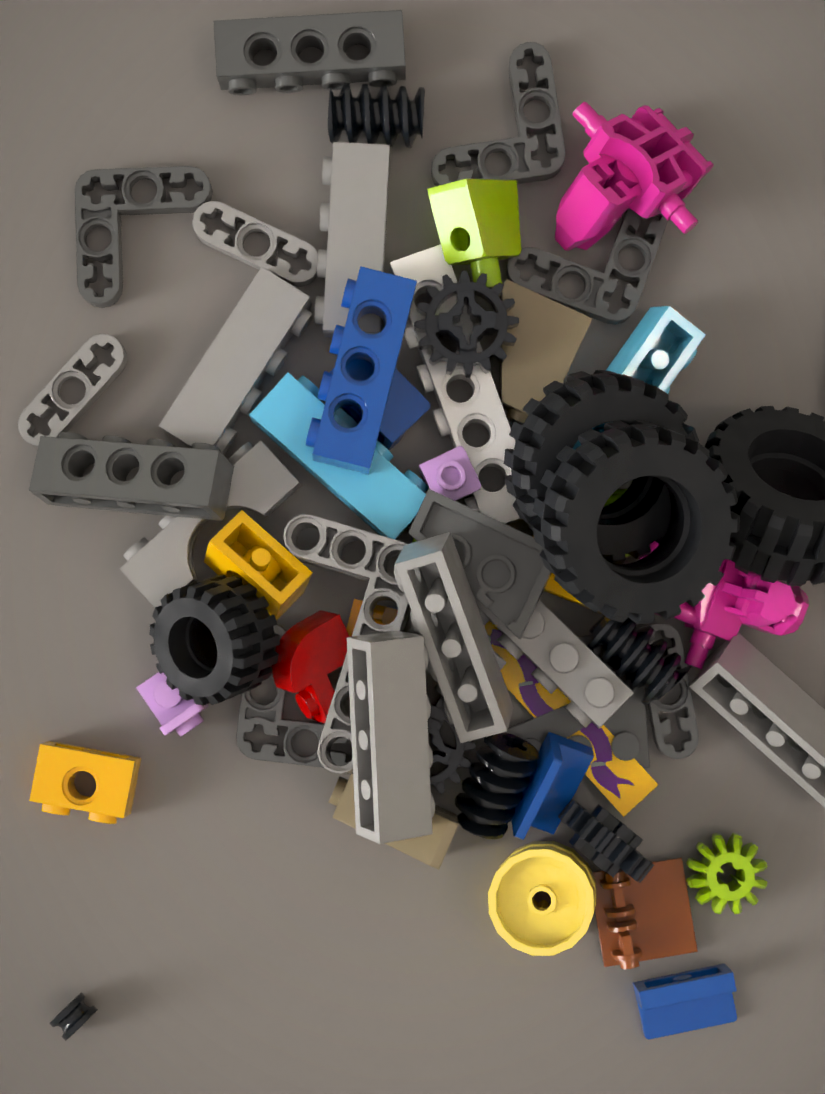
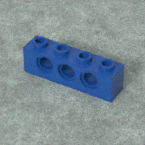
[306,266,417,475]

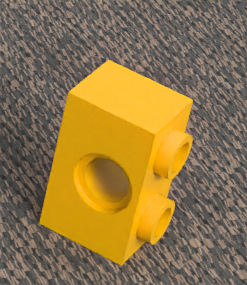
[204,510,313,621]
[29,741,141,824]

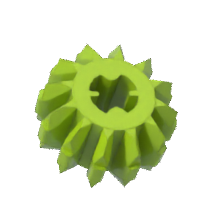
[686,833,768,914]

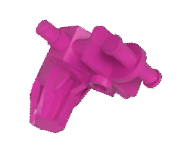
[555,102,714,251]
[639,541,809,669]

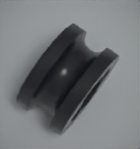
[49,992,98,1041]

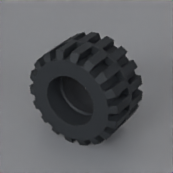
[149,575,280,705]

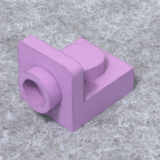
[419,446,481,501]
[136,672,209,737]

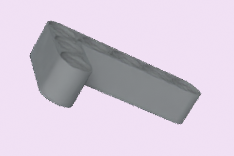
[283,514,411,774]

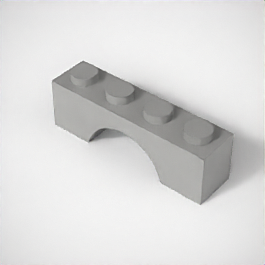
[120,440,302,608]

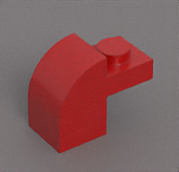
[272,610,350,724]

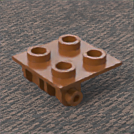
[592,857,698,969]

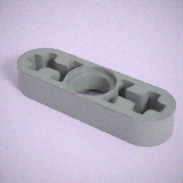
[192,201,318,287]
[18,334,127,447]

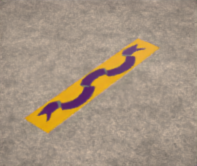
[484,621,658,817]

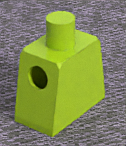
[427,179,521,289]

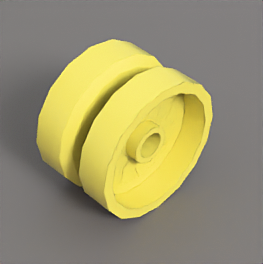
[488,841,597,956]

